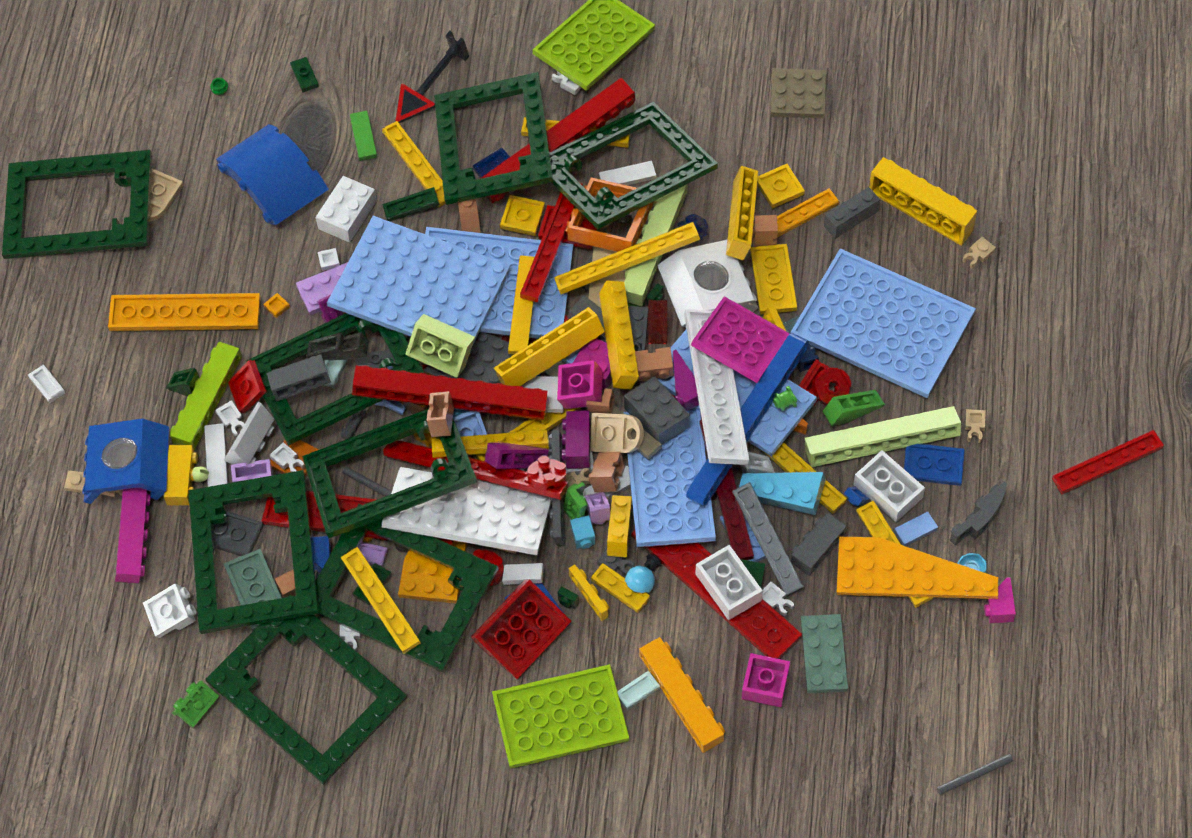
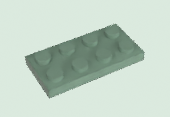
[224,549,281,632]
[800,614,848,694]

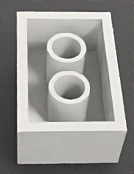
[316,176,377,243]
[853,450,925,522]
[696,545,763,620]

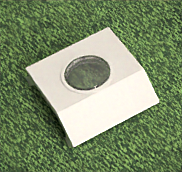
[657,240,758,328]

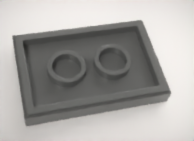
[212,511,264,556]

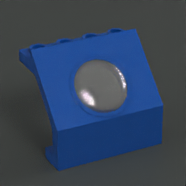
[82,418,169,504]

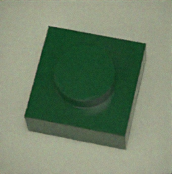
[647,283,664,309]
[557,586,579,609]

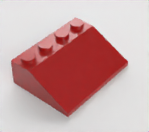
[470,579,571,679]

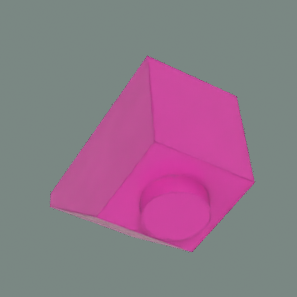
[984,577,1016,624]

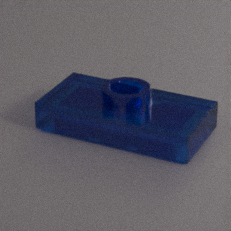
[472,148,510,178]

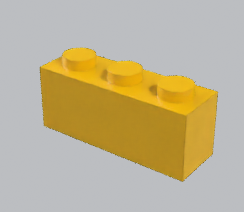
[164,445,198,505]
[607,495,632,557]

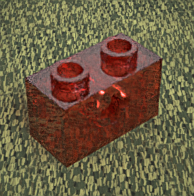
[648,300,667,344]

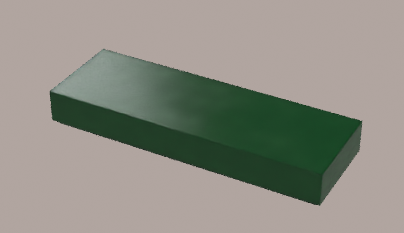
[382,187,440,222]

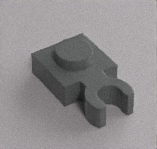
[597,547,635,576]

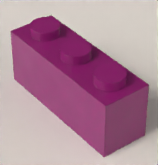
[562,411,590,469]

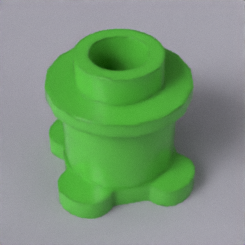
[773,386,797,411]

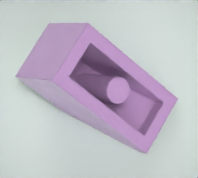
[585,492,610,524]

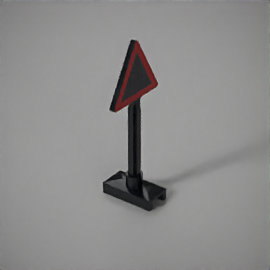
[396,31,469,123]

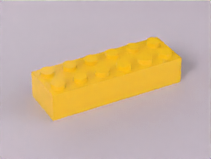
[869,157,977,246]

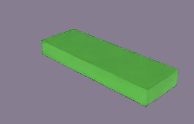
[350,111,377,161]

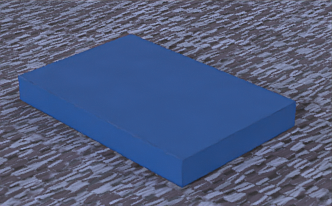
[904,444,964,486]

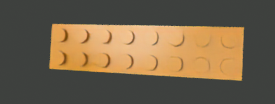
[108,293,261,331]

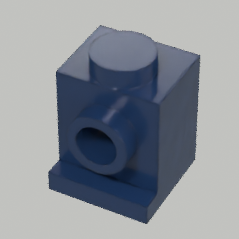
[797,344,819,372]

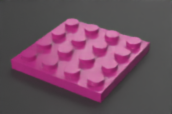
[691,296,790,383]

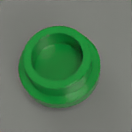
[210,78,228,95]

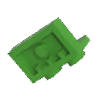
[564,482,587,520]
[172,681,219,728]

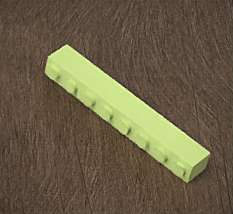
[624,184,688,306]
[805,406,961,467]

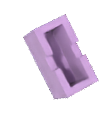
[231,459,273,482]

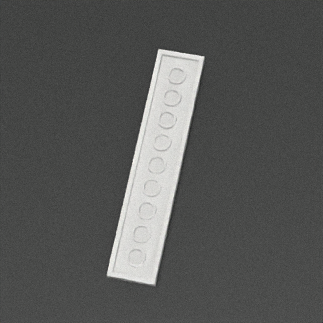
[684,309,749,465]

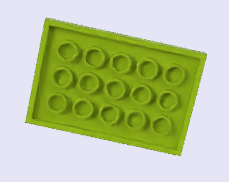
[533,0,655,91]
[492,664,629,769]

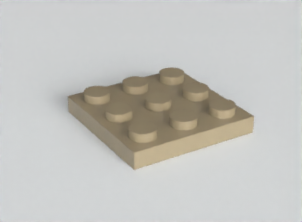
[771,68,826,118]

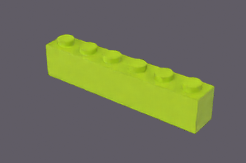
[170,342,242,451]

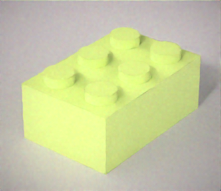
[405,314,475,377]

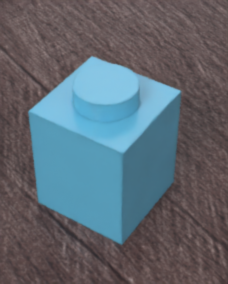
[570,515,595,549]

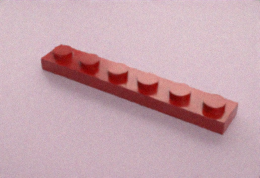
[1052,430,1164,494]

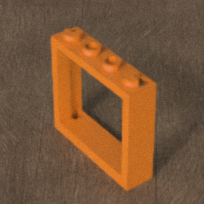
[565,177,654,252]

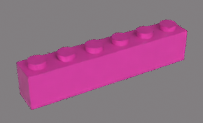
[115,488,150,583]

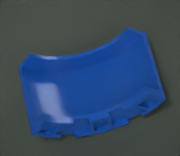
[216,124,329,225]

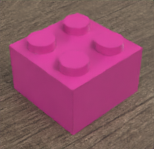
[573,338,612,390]
[557,360,603,409]
[741,653,790,707]

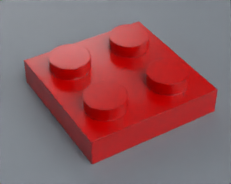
[228,360,266,414]

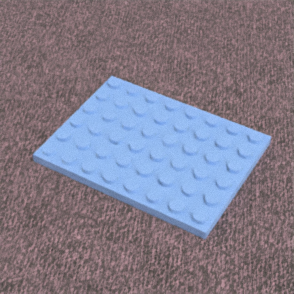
[327,216,510,346]
[425,227,573,339]
[790,249,976,398]

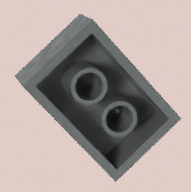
[624,376,690,445]

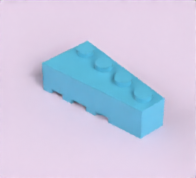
[739,472,825,515]

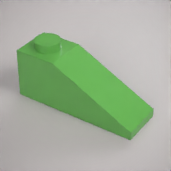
[823,390,885,426]

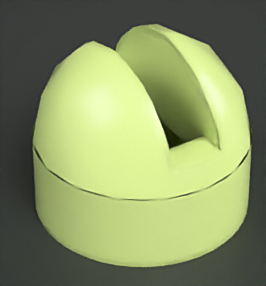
[192,466,209,482]

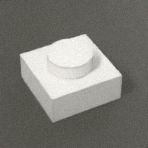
[318,248,340,271]

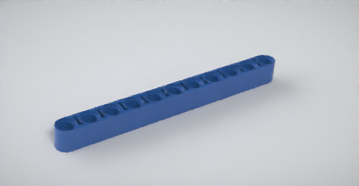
[686,333,809,506]

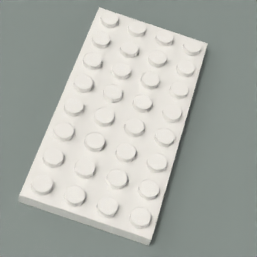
[382,467,551,555]

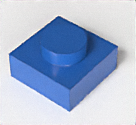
[844,486,869,506]

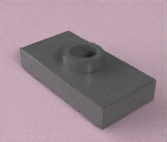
[356,350,395,368]

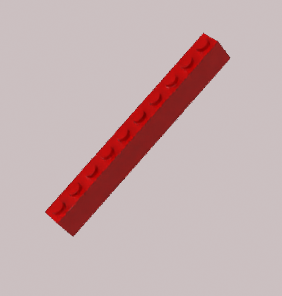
[480,78,636,204]
[352,365,548,420]

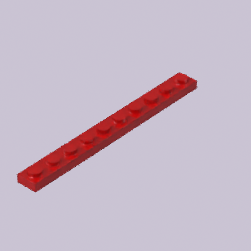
[383,440,568,500]

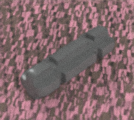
[341,409,366,440]

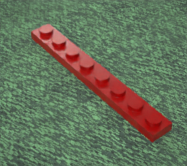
[520,183,583,302]

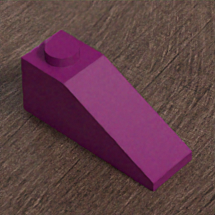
[673,350,699,411]
[485,443,549,469]

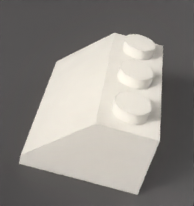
[224,402,274,465]

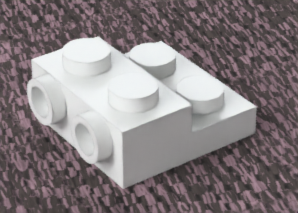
[143,584,197,638]

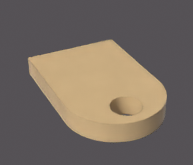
[149,169,184,222]
[590,413,644,453]

